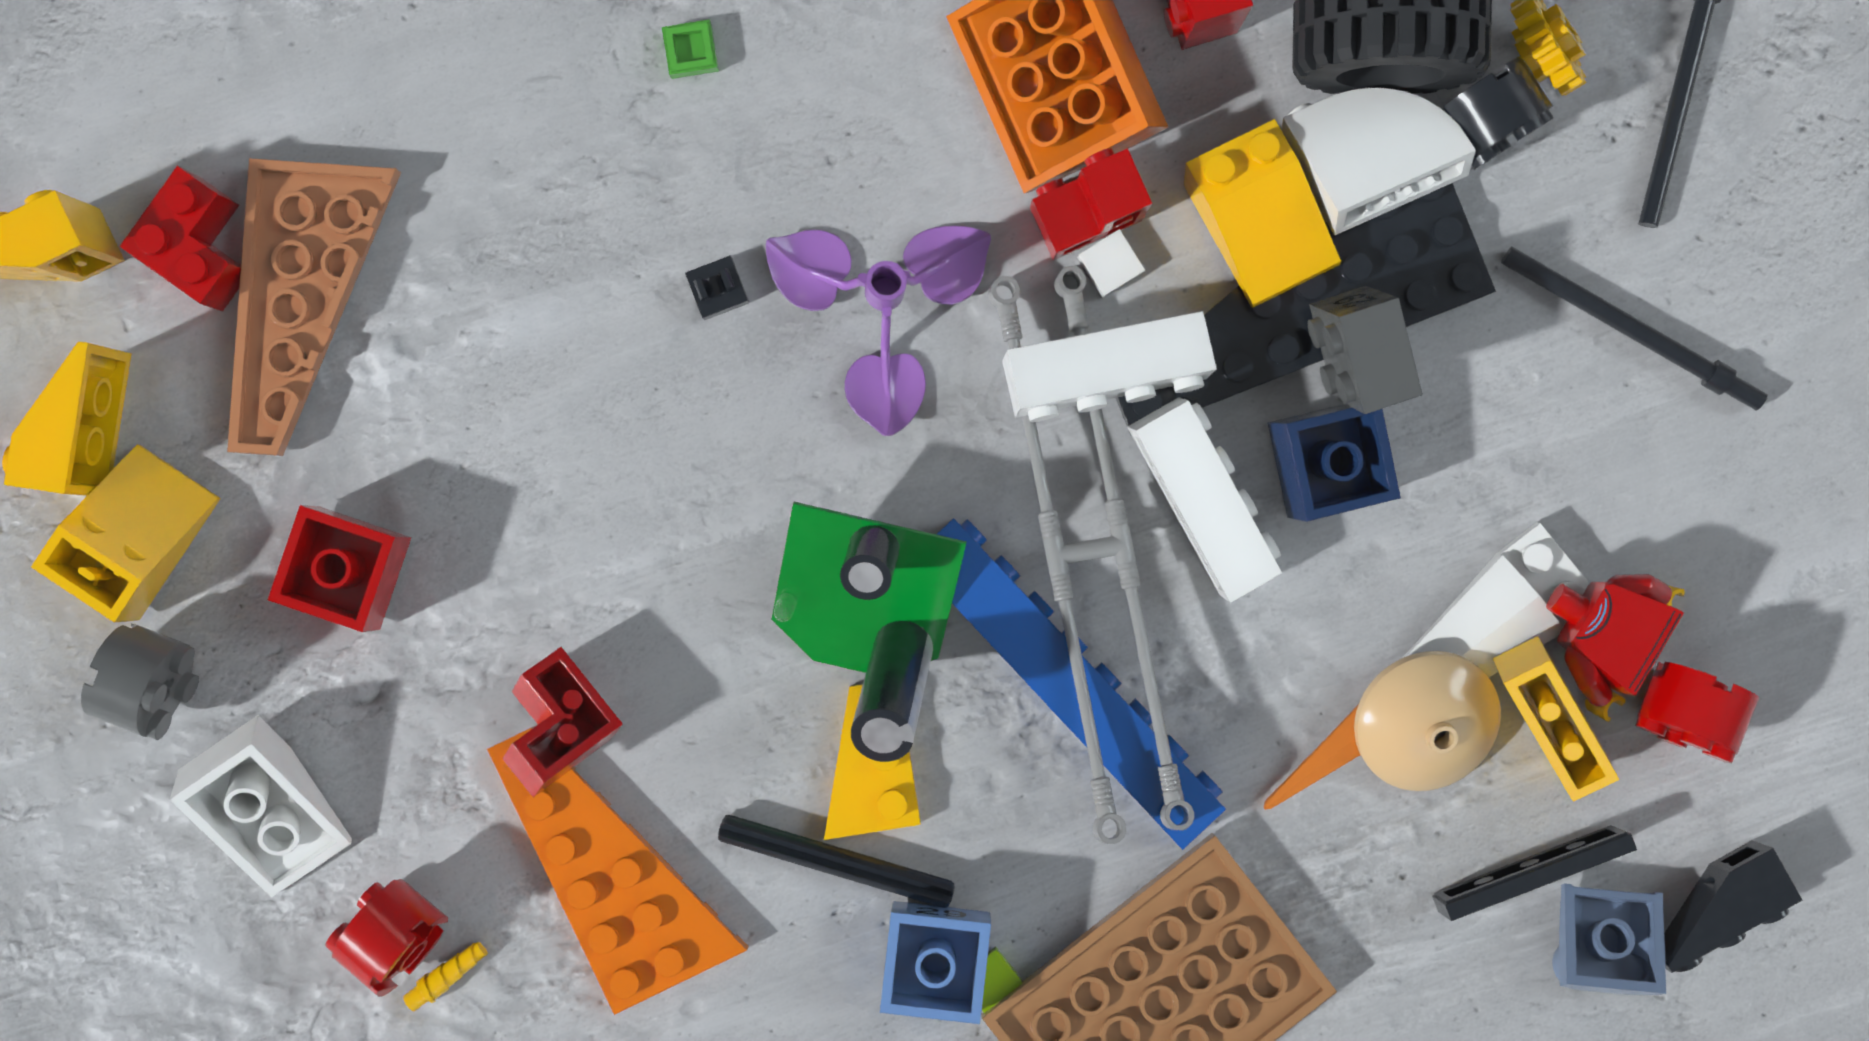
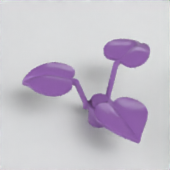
[766,226,991,436]

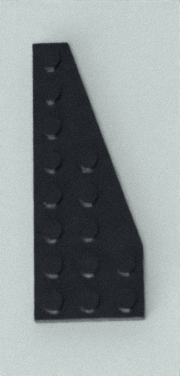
[1116,183,1496,436]

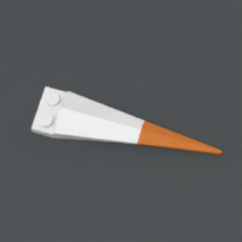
[1264,522,1590,810]

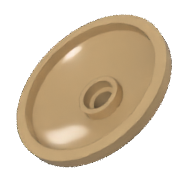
[1354,651,1501,791]

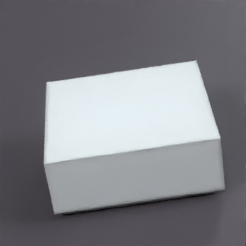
[1077,229,1145,298]

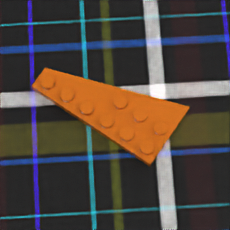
[487,726,749,1015]

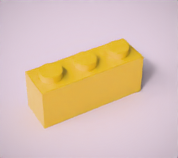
[1493,636,1620,802]

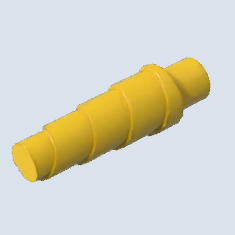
[403,942,488,1012]

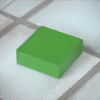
[662,19,719,79]

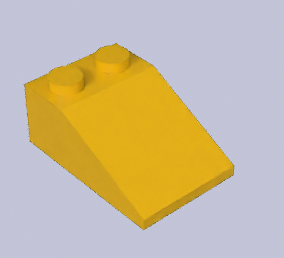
[1184,119,1341,308]
[2,341,132,496]

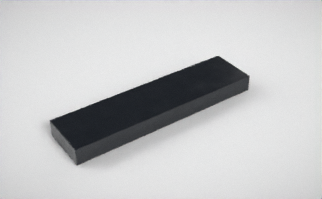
[1432,825,1637,921]

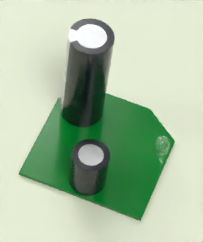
[771,501,967,762]

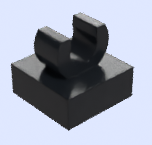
[685,255,750,320]

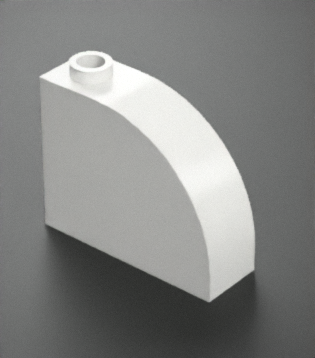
[1282,88,1476,236]

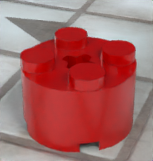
[1635,661,1759,764]
[325,879,448,997]

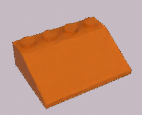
[946,0,1168,193]

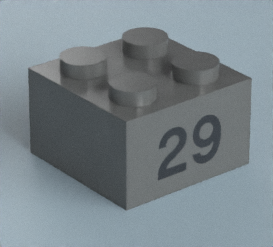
[1307,286,1423,414]

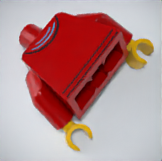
[1546,574,1685,722]

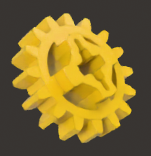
[1510,0,1587,96]

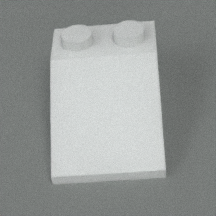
[169,715,352,898]

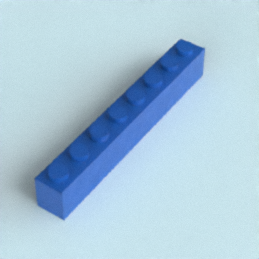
[936,518,1226,850]

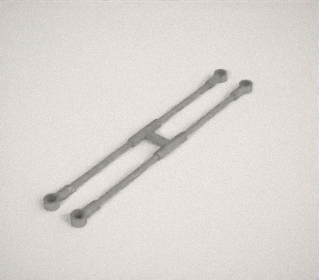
[988,266,1194,844]

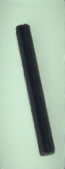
[718,815,955,908]

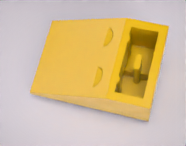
[0,190,125,282]
[31,444,221,623]

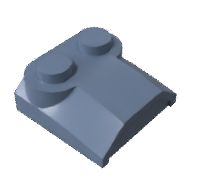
[1552,883,1666,995]

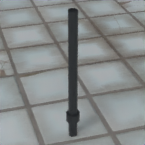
[1638,0,1721,228]
[1501,246,1768,411]

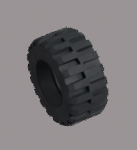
[1292,0,1492,94]

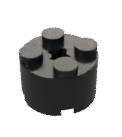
[1442,56,1554,169]

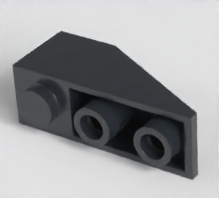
[1664,840,1803,973]

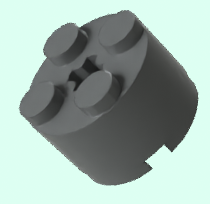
[81,623,199,740]

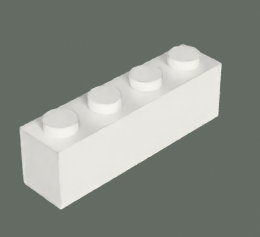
[1002,311,1217,422]
[1127,398,1282,603]

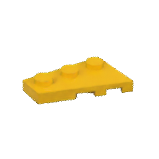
[824,683,921,840]

